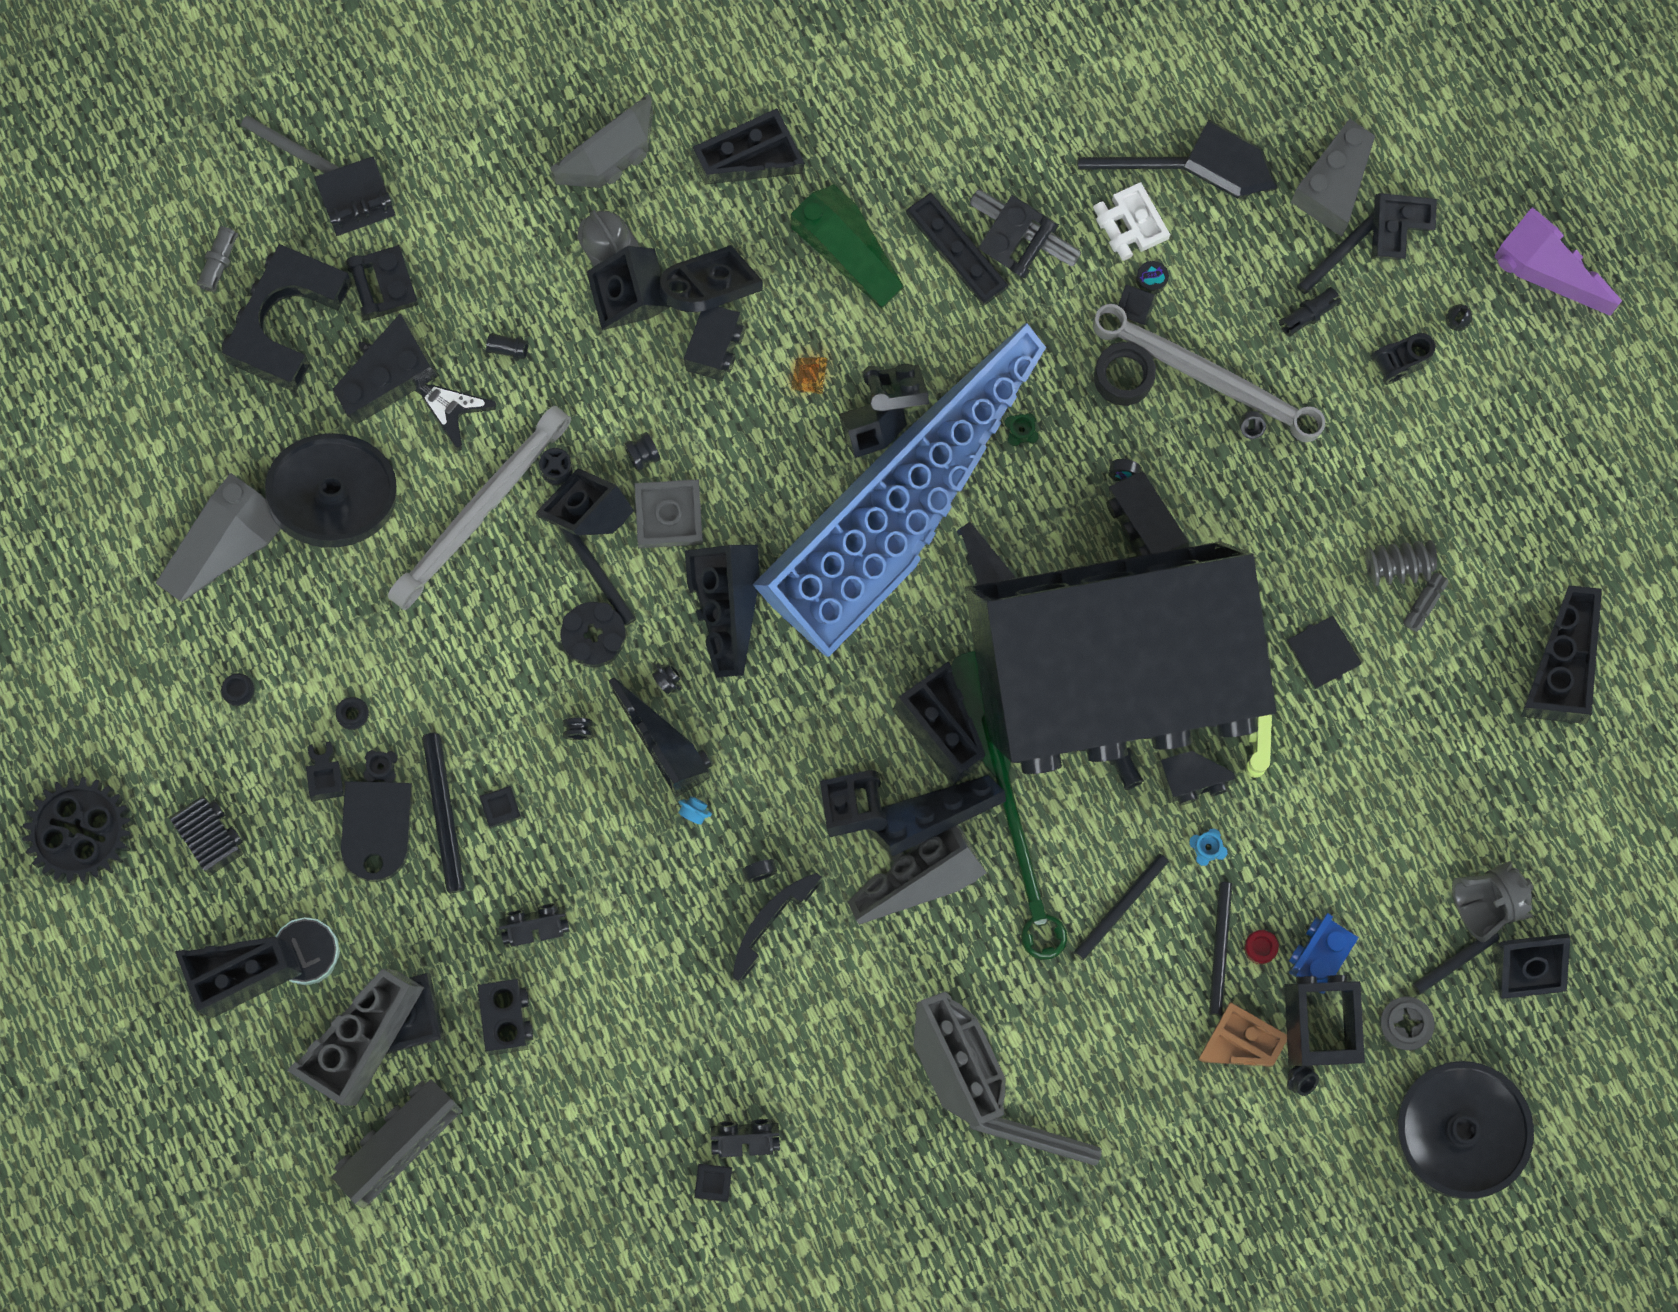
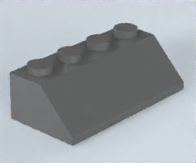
[331,1079,463,1209]

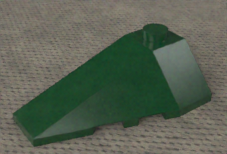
[791,184,904,309]

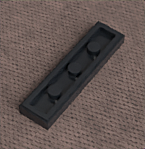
[906,192,1008,306]

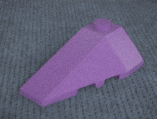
[1494,207,1622,316]

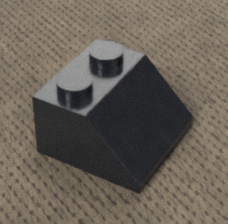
[586,246,670,330]

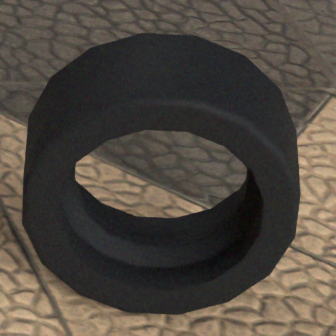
[1094,342,1156,406]

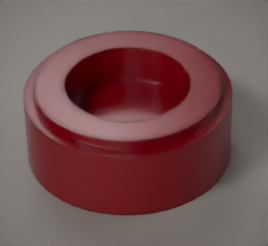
[1244,930,1279,965]

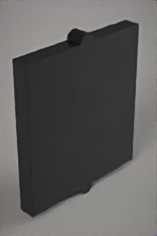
[1287,616,1362,689]

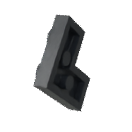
[1372,193,1437,260]

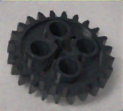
[22,777,134,886]

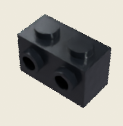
[684,306,746,381]

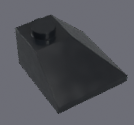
[536,468,634,536]

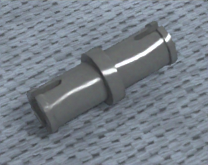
[196,226,238,292]

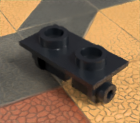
[499,903,570,947]
[711,1119,780,1158]

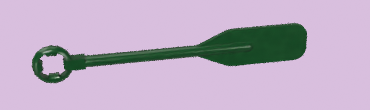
[951,651,1067,960]

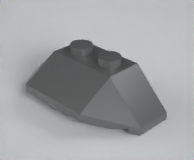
[550,94,653,188]
[913,992,1006,1127]

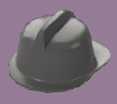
[577,210,639,266]

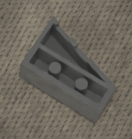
[1291,119,1375,237]

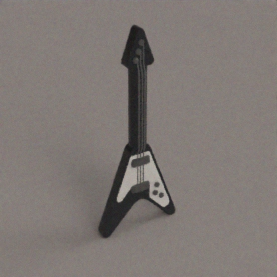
[358,342,496,451]

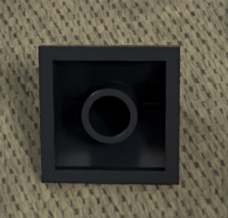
[1492,933,1570,999]

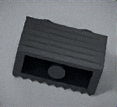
[169,795,243,876]

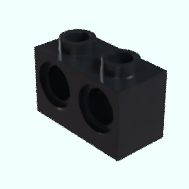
[477,979,533,1056]

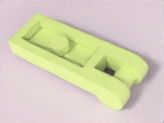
[1246,682,1273,778]

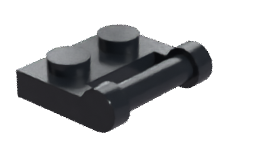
[978,195,1059,279]
[345,245,418,320]
[863,364,929,411]
[820,770,887,837]

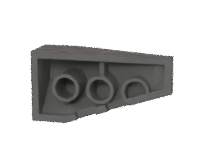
[156,473,281,602]
[848,825,987,925]

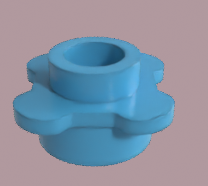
[678,796,712,825]
[1189,829,1227,866]

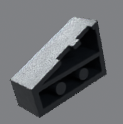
[1106,471,1189,556]

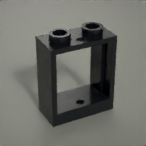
[1284,975,1365,1066]

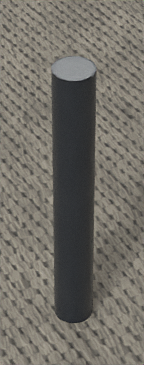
[1412,933,1500,995]

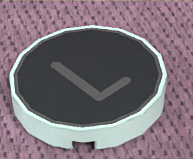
[275,917,340,985]

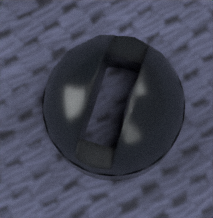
[1446,304,1472,331]
[1239,411,1266,439]

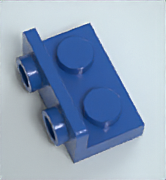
[1288,913,1359,994]

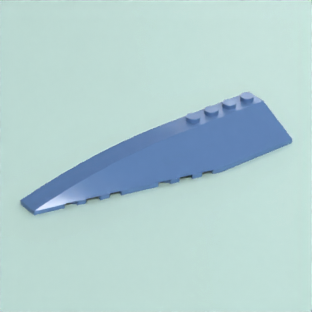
[753,324,1046,657]

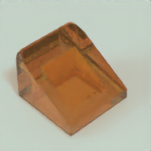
[791,357,828,394]

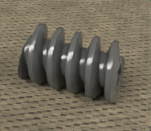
[1365,540,1437,587]

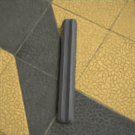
[970,189,1081,266]
[970,1117,1102,1166]

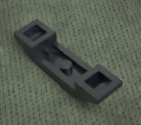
[733,873,822,986]

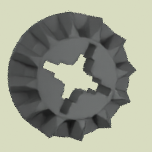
[1380,997,1435,1051]

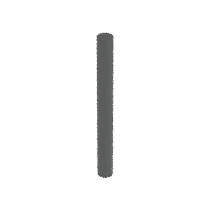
[241,115,340,173]

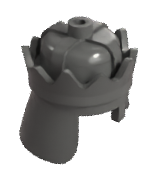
[1452,861,1533,942]

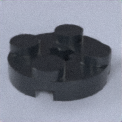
[560,602,626,668]

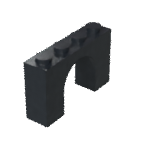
[221,244,352,393]

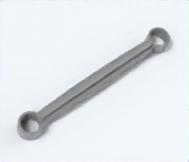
[1093,304,1325,442]
[388,406,571,610]

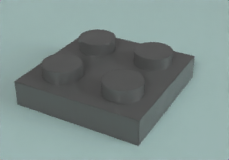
[634,479,703,549]

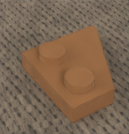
[1198,1002,1287,1067]

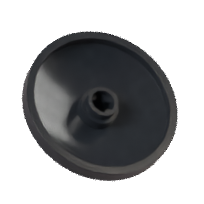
[265,433,397,548]
[1395,1061,1534,1200]

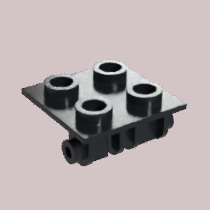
[314,156,396,236]

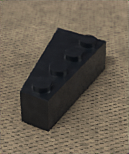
[1520,585,1602,724]

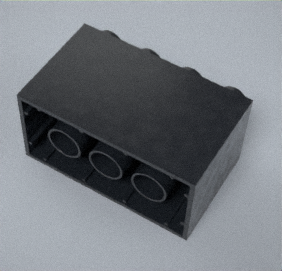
[965,541,1277,774]

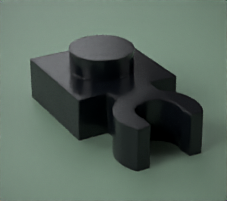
[306,741,344,802]

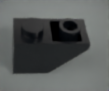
[839,404,907,458]
[1157,751,1236,806]

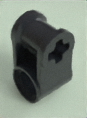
[1370,333,1436,385]

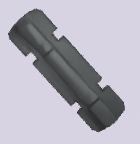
[1403,573,1449,632]

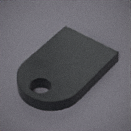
[660,245,763,312]
[341,781,413,882]

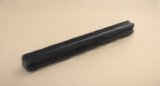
[422,733,465,893]

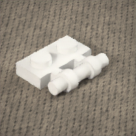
[1093,182,1170,261]

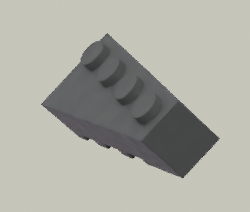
[287,969,424,1106]

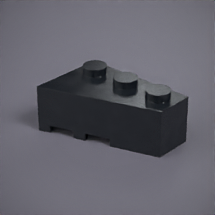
[691,108,805,185]
[333,313,440,424]
[892,661,986,786]
[175,937,302,1018]

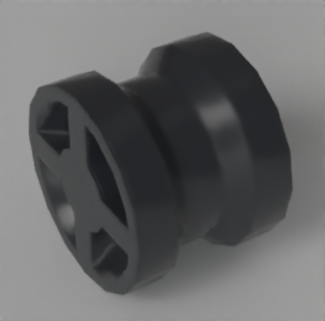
[623,432,661,471]
[539,448,573,486]

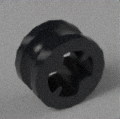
[563,718,592,740]

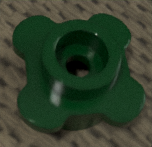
[1005,413,1039,446]

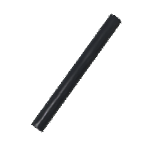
[1077,156,1189,170]
[1297,211,1374,294]
[558,527,636,626]
[1074,853,1169,961]
[1209,882,1232,1016]

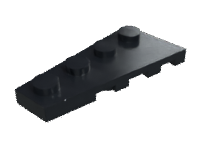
[860,775,1006,857]

